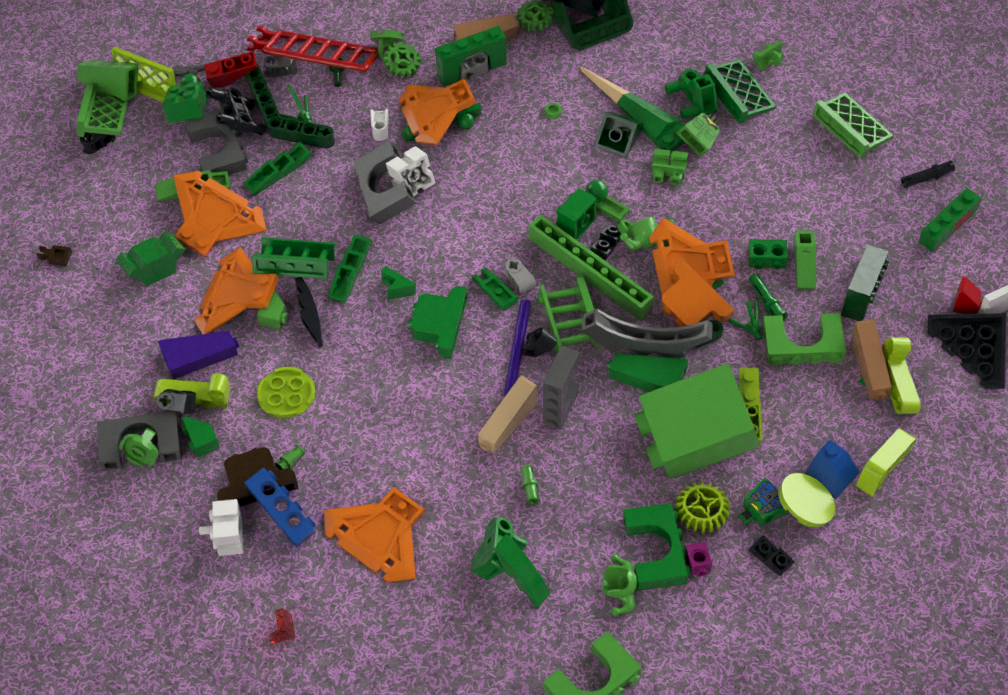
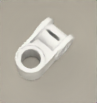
[370,109,389,141]

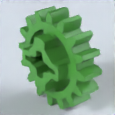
[517,0,553,32]
[383,42,421,79]

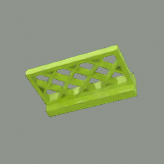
[111,46,176,102]

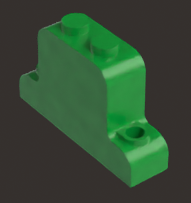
[408,286,468,359]

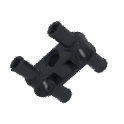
[206,87,265,136]

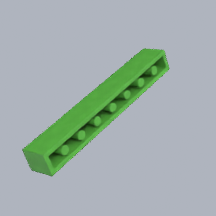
[529,215,654,321]

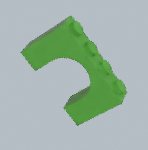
[762,313,846,366]
[543,631,642,695]

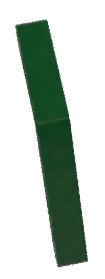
[244,61,335,148]

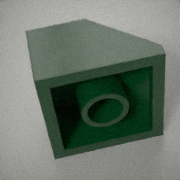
[594,111,643,158]

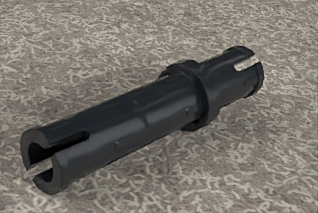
[901,160,955,188]

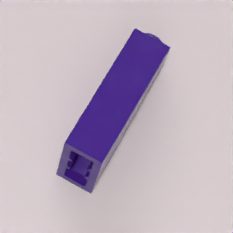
[158,331,239,379]

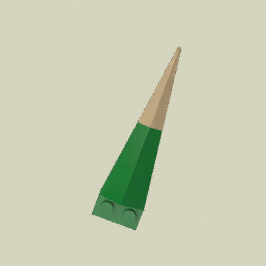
[580,66,685,154]

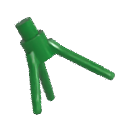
[280,84,313,123]
[728,297,763,341]

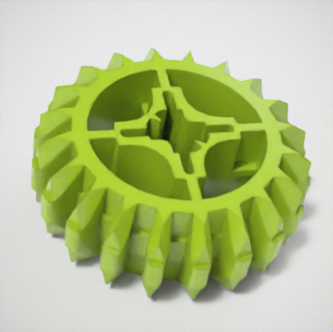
[675,481,730,534]

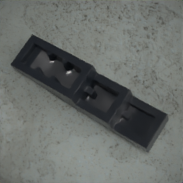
[295,277,323,348]

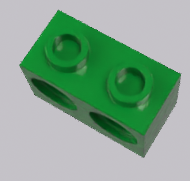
[748,239,788,270]

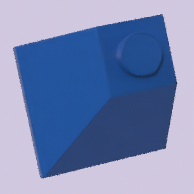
[805,440,860,499]

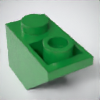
[181,416,220,457]

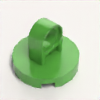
[370,30,404,60]
[119,428,159,467]

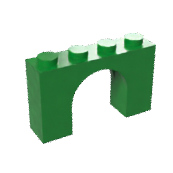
[435,26,507,87]
[623,503,690,591]

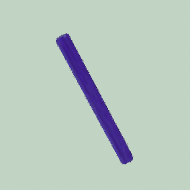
[504,299,531,396]

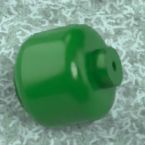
[401,126,419,142]

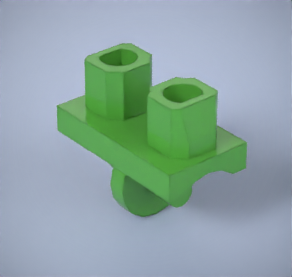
[752,41,784,71]

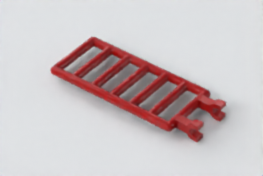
[247,26,379,72]

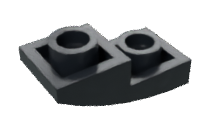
[590,224,621,260]
[748,535,795,576]

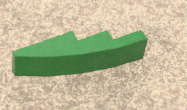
[242,142,312,196]
[327,234,372,303]
[494,534,550,608]

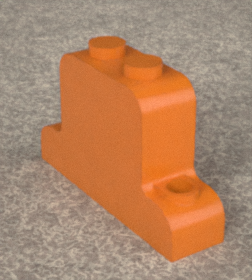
[661,258,734,327]

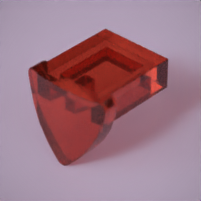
[269,608,296,643]

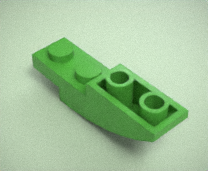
[154,170,231,202]

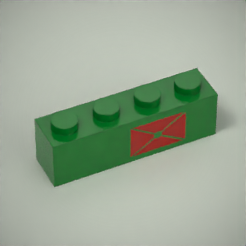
[918,188,982,252]

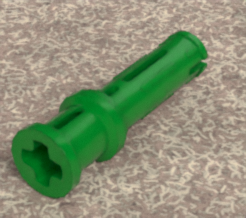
[748,273,788,321]

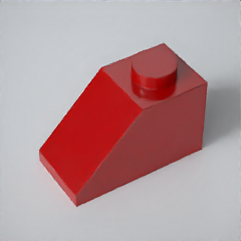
[953,276,983,314]

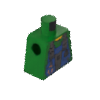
[739,478,789,526]

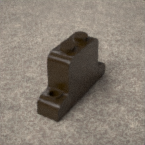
[217,447,299,507]

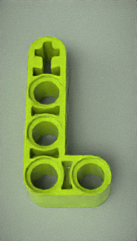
[882,337,921,414]
[153,373,231,409]
[856,428,917,497]

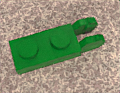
[472,268,518,311]

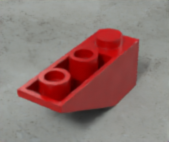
[204,51,257,88]

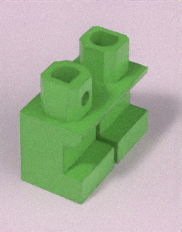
[652,148,688,186]

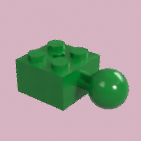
[162,74,208,123]
[556,180,609,240]

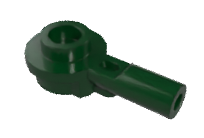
[328,57,344,87]

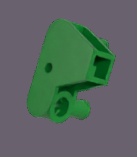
[664,69,718,120]
[471,517,528,580]

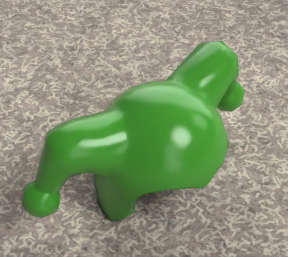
[620,217,674,250]
[601,554,638,616]

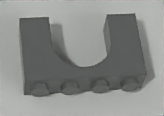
[185,109,249,175]
[353,141,416,224]
[543,345,580,430]
[97,411,182,471]

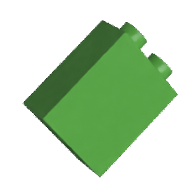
[634,363,760,479]

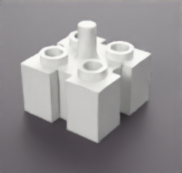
[386,146,435,196]
[199,499,243,556]

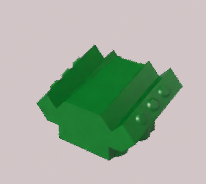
[116,232,185,286]

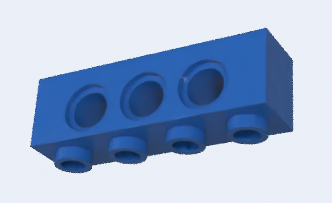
[244,467,316,548]

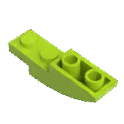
[738,368,762,441]

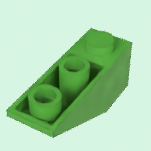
[793,231,816,289]

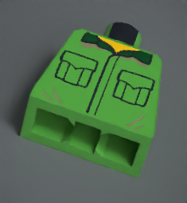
[677,113,720,156]

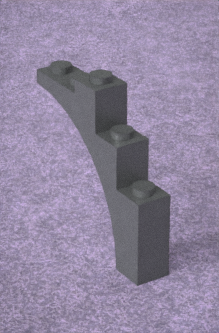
[582,309,713,358]

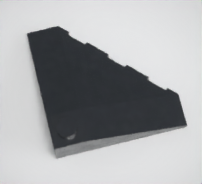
[927,313,1008,389]

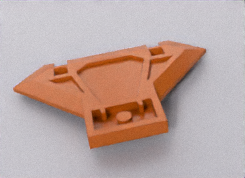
[398,78,477,145]
[173,171,267,257]
[649,218,735,295]
[194,247,279,334]
[324,487,425,583]

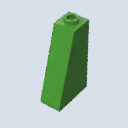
[77,60,138,101]

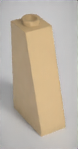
[478,375,537,453]

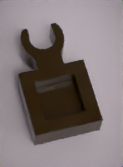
[36,245,72,266]

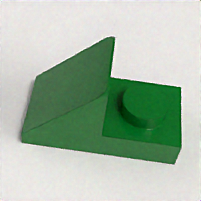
[381,266,416,300]

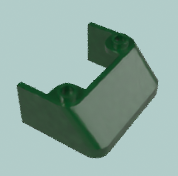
[550,0,633,50]

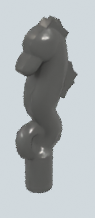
[163,64,205,78]

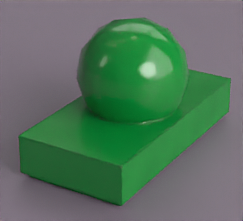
[451,103,482,129]

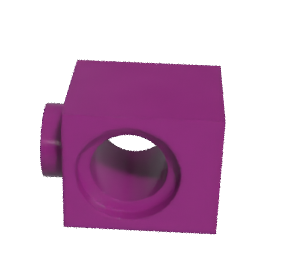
[685,542,712,577]

